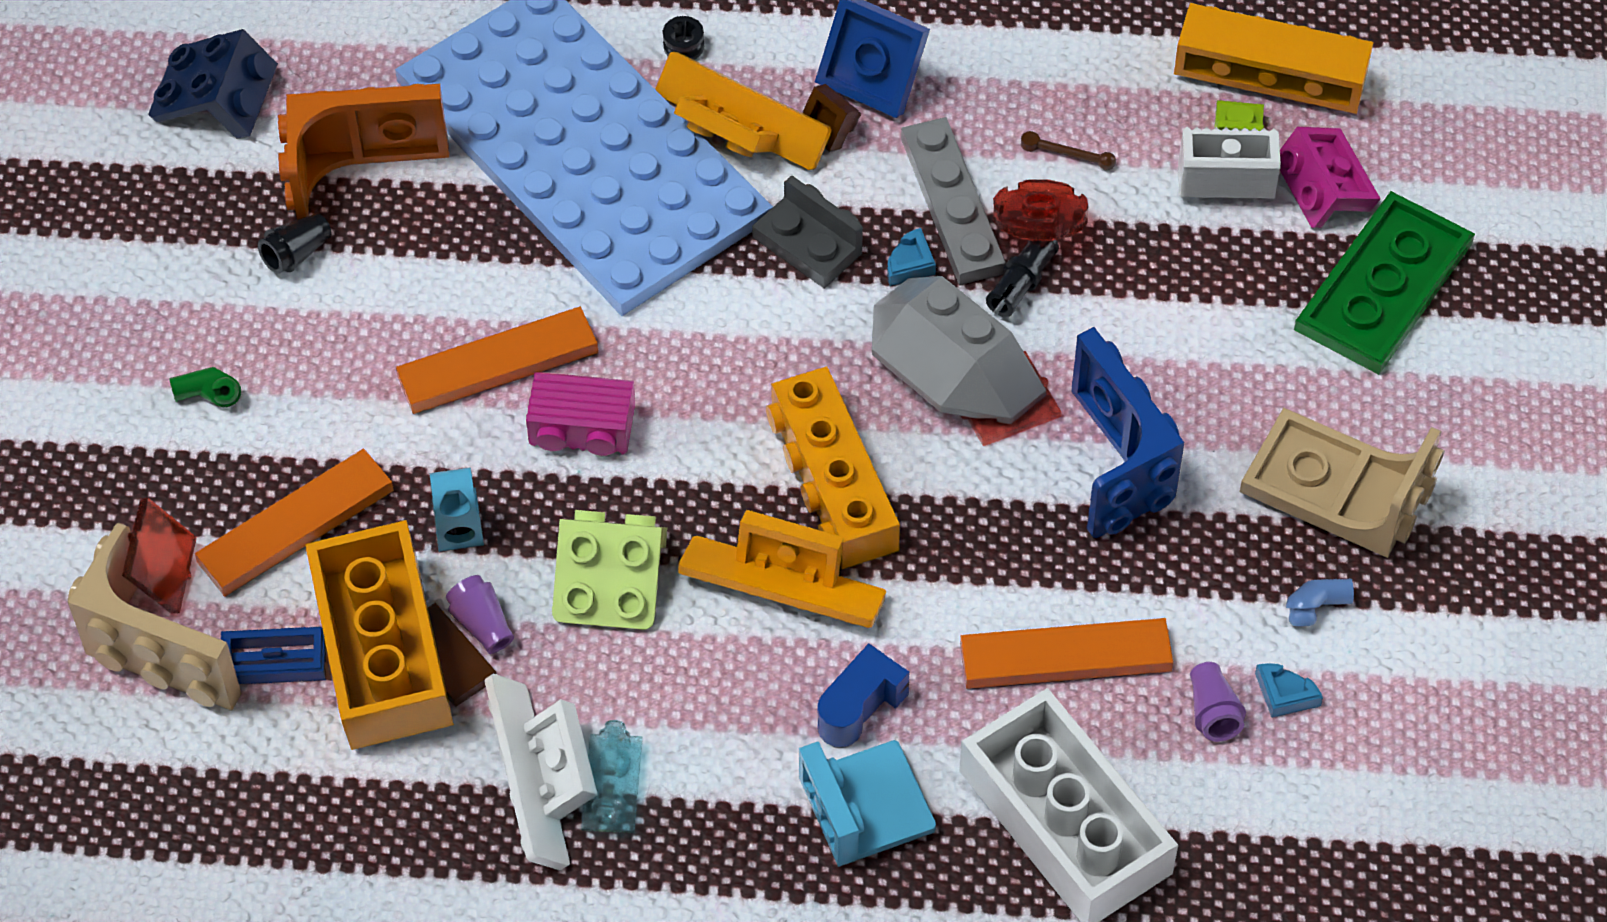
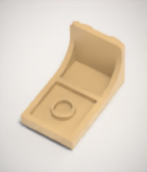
[1239,407,1445,558]
[68,523,242,711]

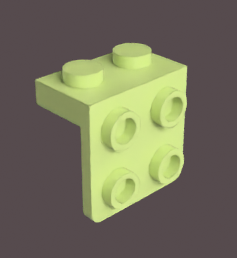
[552,510,668,629]

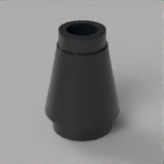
[258,213,332,274]

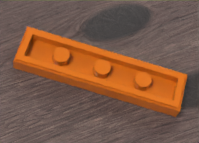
[396,306,598,414]
[194,448,394,597]
[960,618,1173,689]

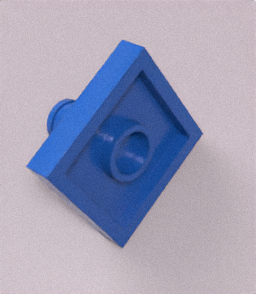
[815,0,930,118]

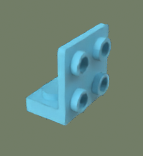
[799,740,936,867]

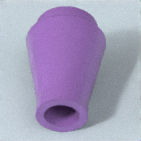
[446,575,514,654]
[1190,662,1246,742]

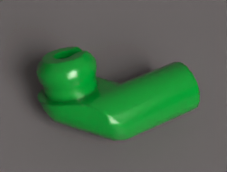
[169,367,241,407]

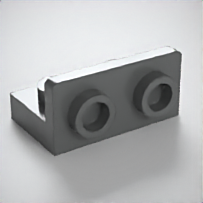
[752,176,863,289]

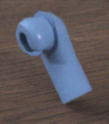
[1286,579,1354,626]

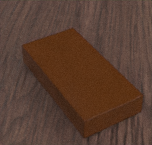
[428,602,497,707]

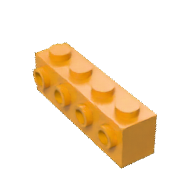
[1174,3,1374,114]
[766,366,900,569]

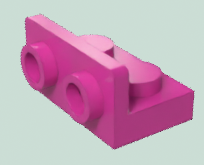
[1280,127,1381,228]

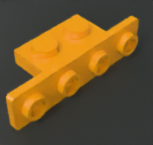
[655,52,832,170]
[678,510,886,628]

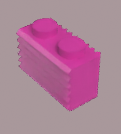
[526,372,635,456]

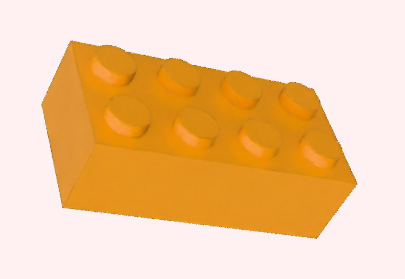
[305,520,454,750]

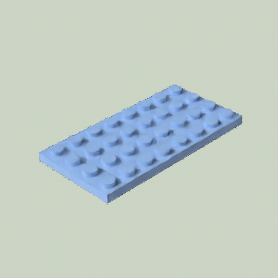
[395,0,773,316]

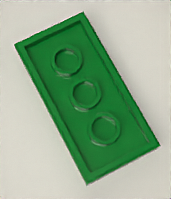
[1294,191,1475,375]

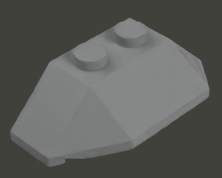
[872,276,1046,424]

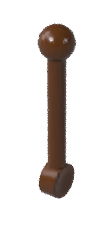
[1021,131,1116,170]

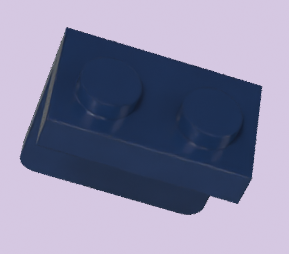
[149,29,278,139]

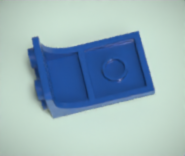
[1071,327,1185,538]

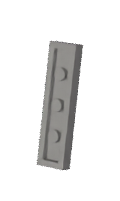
[901,117,1006,285]

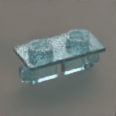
[581,720,643,833]

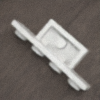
[484,673,597,870]

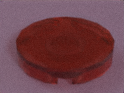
[993,179,1089,241]

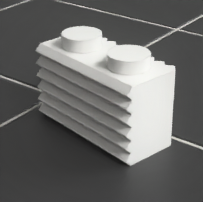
[1178,127,1281,199]

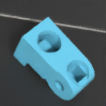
[429,467,484,552]

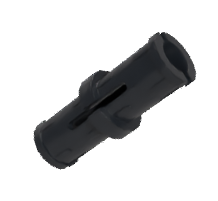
[986,230,1059,317]

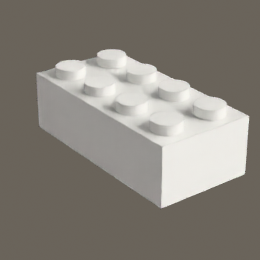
[959,688,1178,922]

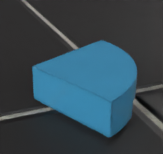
[887,228,936,286]
[1255,663,1323,718]

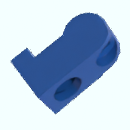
[817,643,910,747]

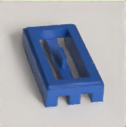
[221,626,326,684]

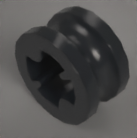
[662,16,705,60]

